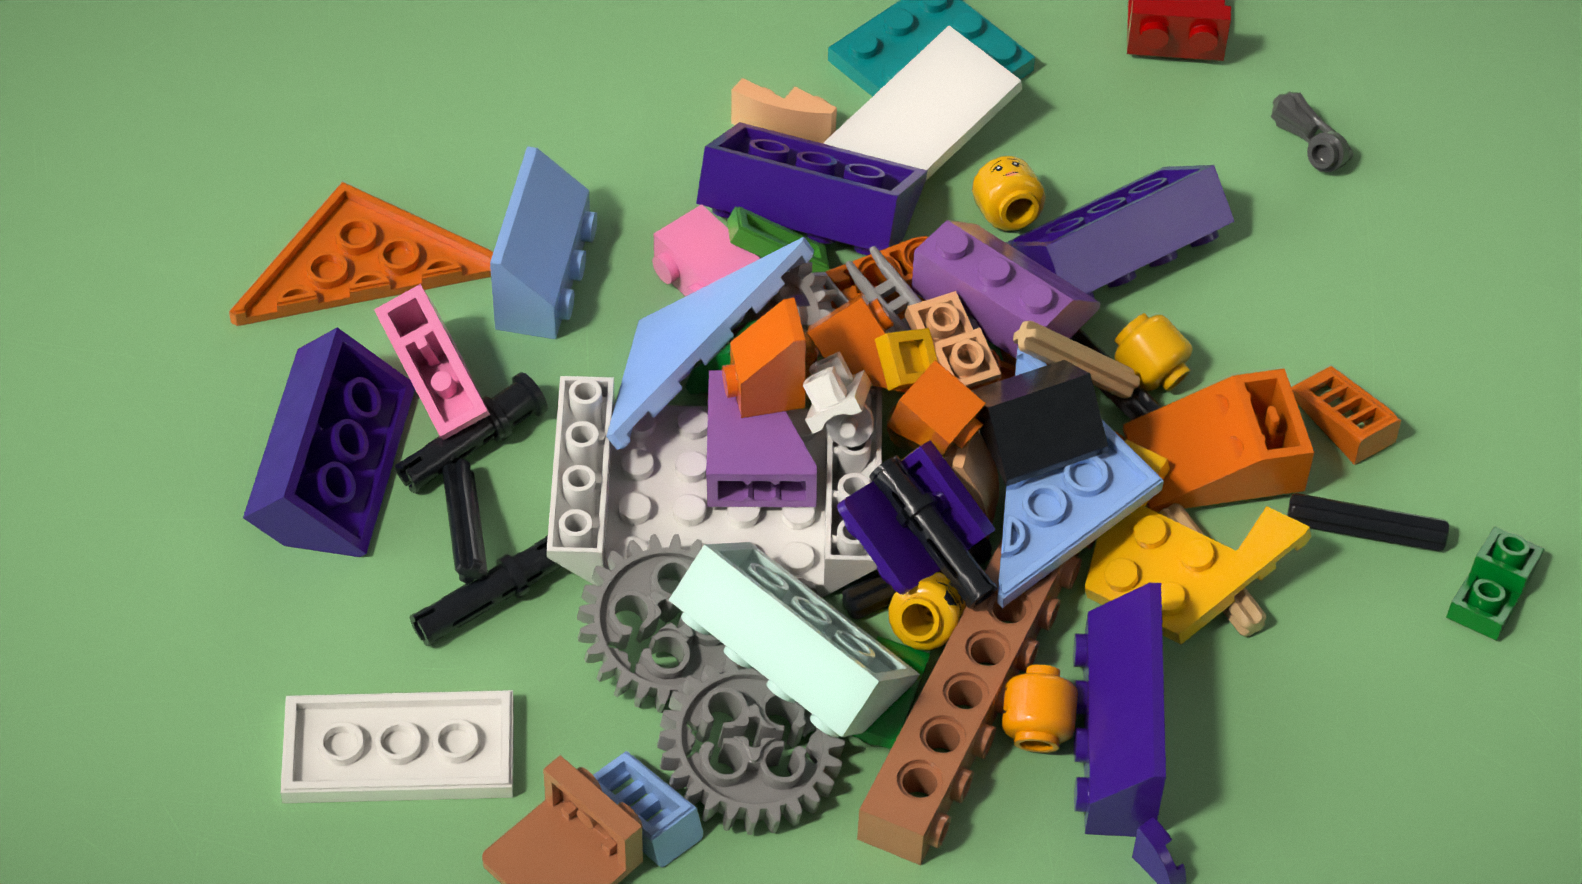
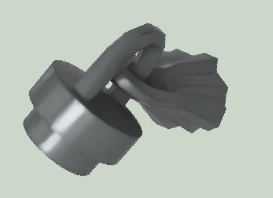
[1271,91,1353,172]

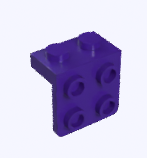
[837,440,996,595]

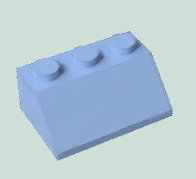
[490,146,598,339]

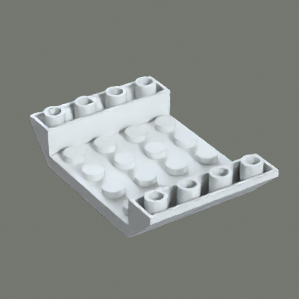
[547,376,882,597]

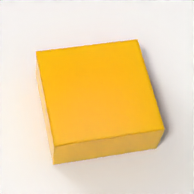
[875,328,938,391]

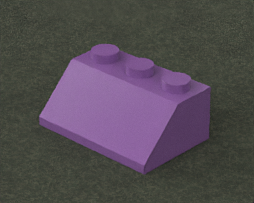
[911,220,1100,358]

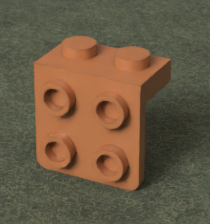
[482,755,643,884]

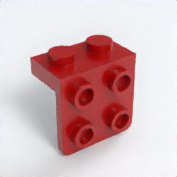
[1127,0,1231,61]

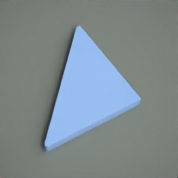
[606,237,814,450]
[997,348,1164,608]

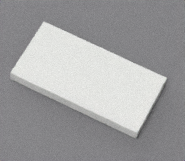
[823,26,1022,180]
[280,690,514,803]

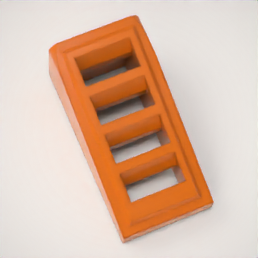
[1291,366,1401,465]

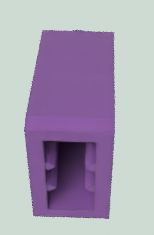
[706,370,817,507]

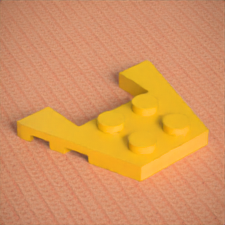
[1084,439,1311,644]

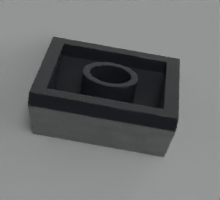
[971,360,1108,486]

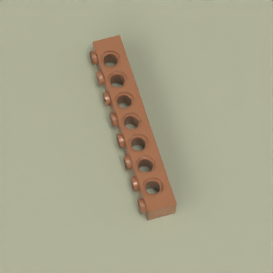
[857,539,1096,865]

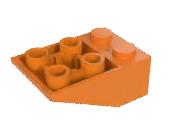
[1123,368,1314,513]

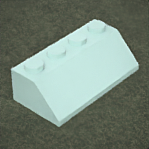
[669,542,920,737]

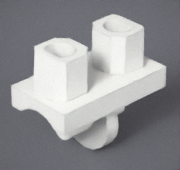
[803,352,874,447]

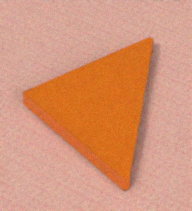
[229,182,493,326]

